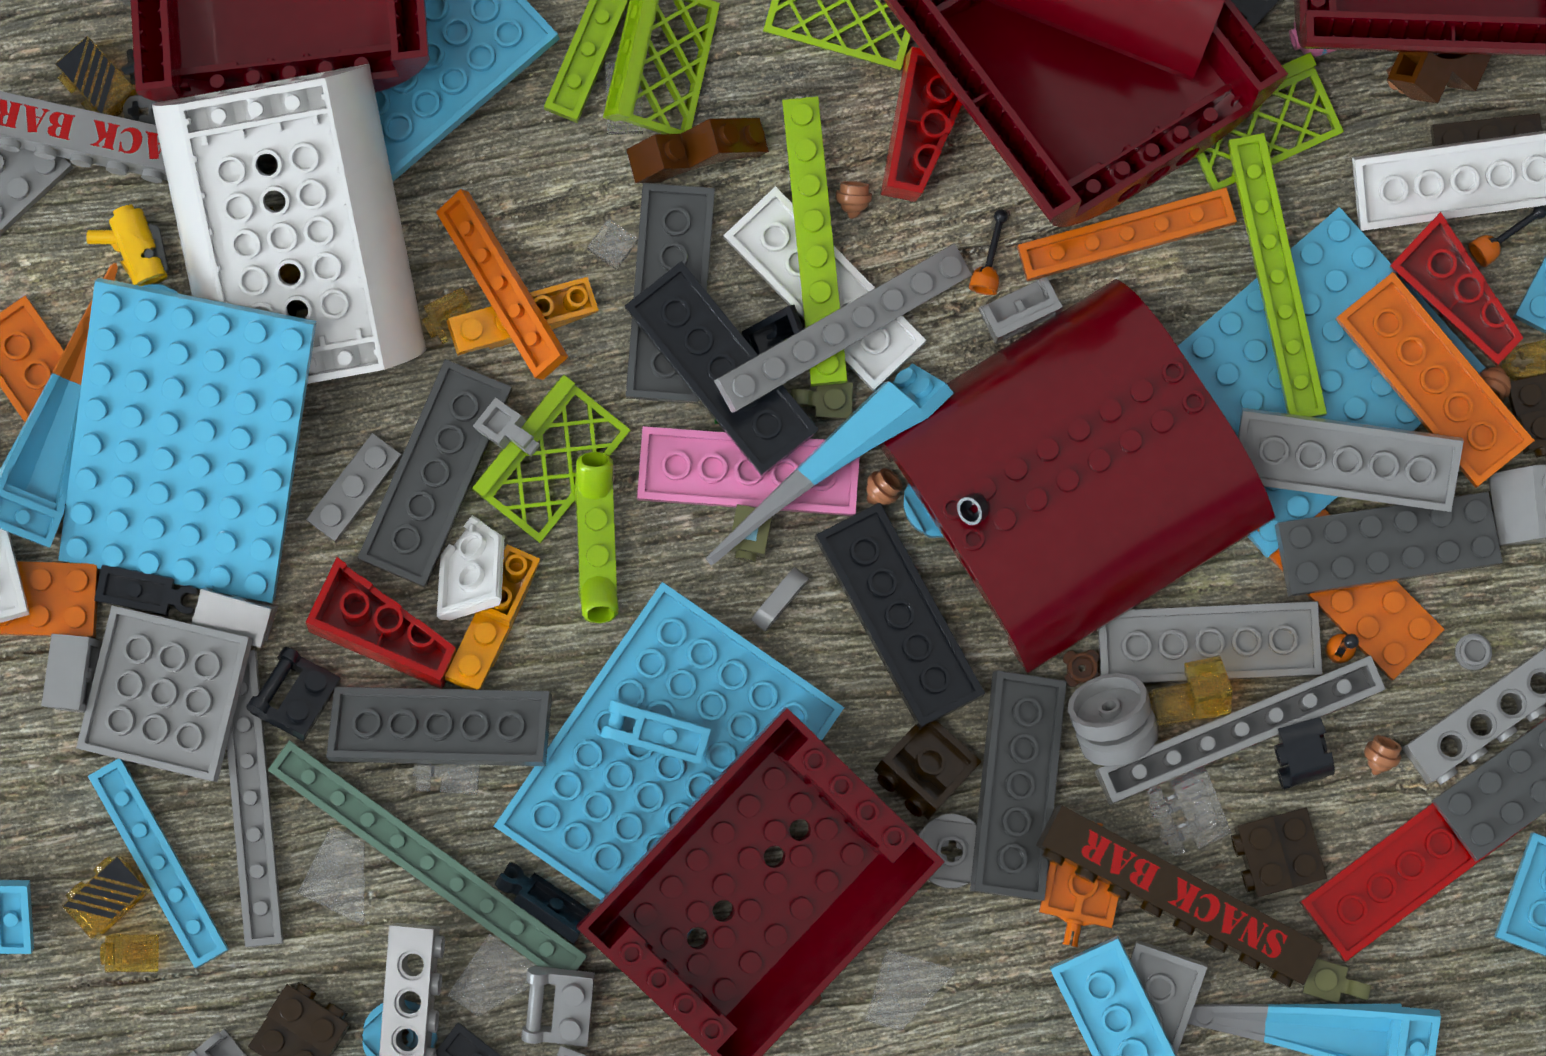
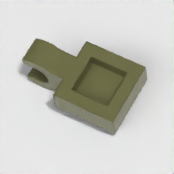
[790,382,853,420]
[1302,958,1371,1004]

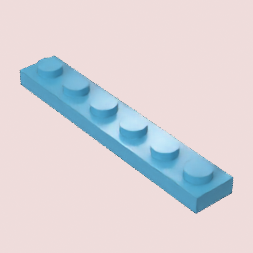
[88,759,229,969]

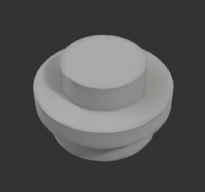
[1455,633,1492,670]

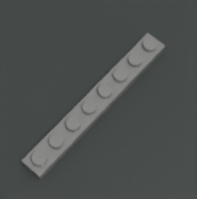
[714,243,972,413]
[227,650,284,948]

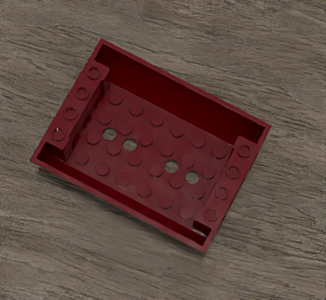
[576,707,945,1056]

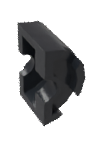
[1274,717,1335,790]

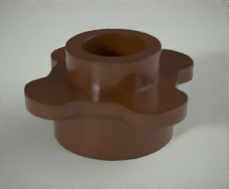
[1063,649,1101,687]

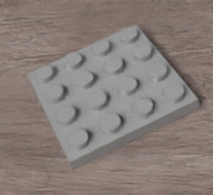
[76,606,253,782]

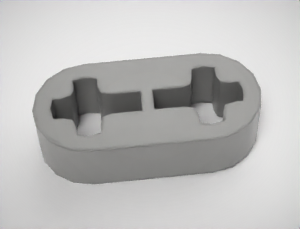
[751,567,809,632]

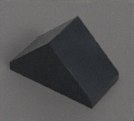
[742,304,803,355]

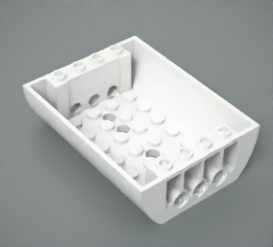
[151,64,426,384]

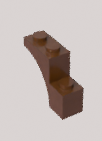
[1387,52,1492,103]
[626,118,769,183]

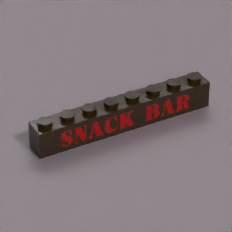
[1036,805,1324,988]

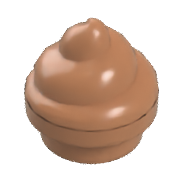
[836,181,872,219]
[1479,366,1511,402]
[866,468,903,505]
[1364,735,1402,775]

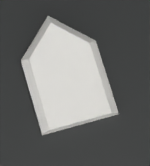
[437,515,505,621]

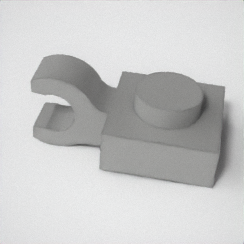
[473,397,540,457]

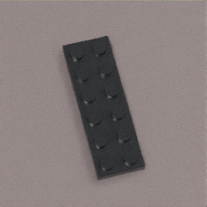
[625,261,819,477]
[815,503,985,729]

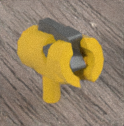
[86,204,170,286]

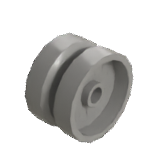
[1068,673,1159,766]

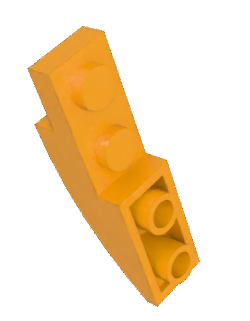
[447,276,599,356]
[445,544,540,690]

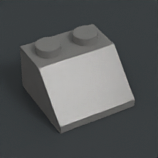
[1488,465,1546,546]

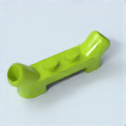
[574,452,619,624]

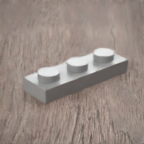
[306,433,402,543]

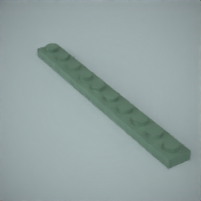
[268,740,588,971]

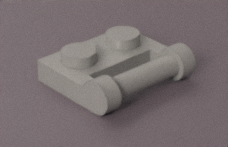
[521,966,595,1047]

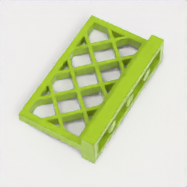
[603,0,720,134]
[763,0,911,71]
[1197,52,1344,191]
[471,375,630,543]

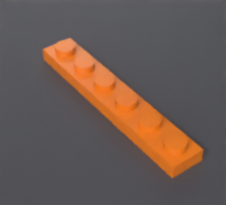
[1017,187,1237,282]
[436,189,568,380]

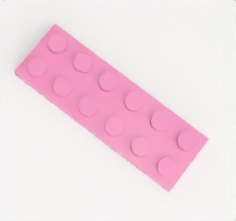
[637,426,860,516]

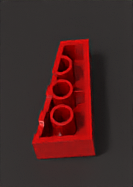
[880,47,962,202]
[1390,212,1524,366]
[306,557,457,689]

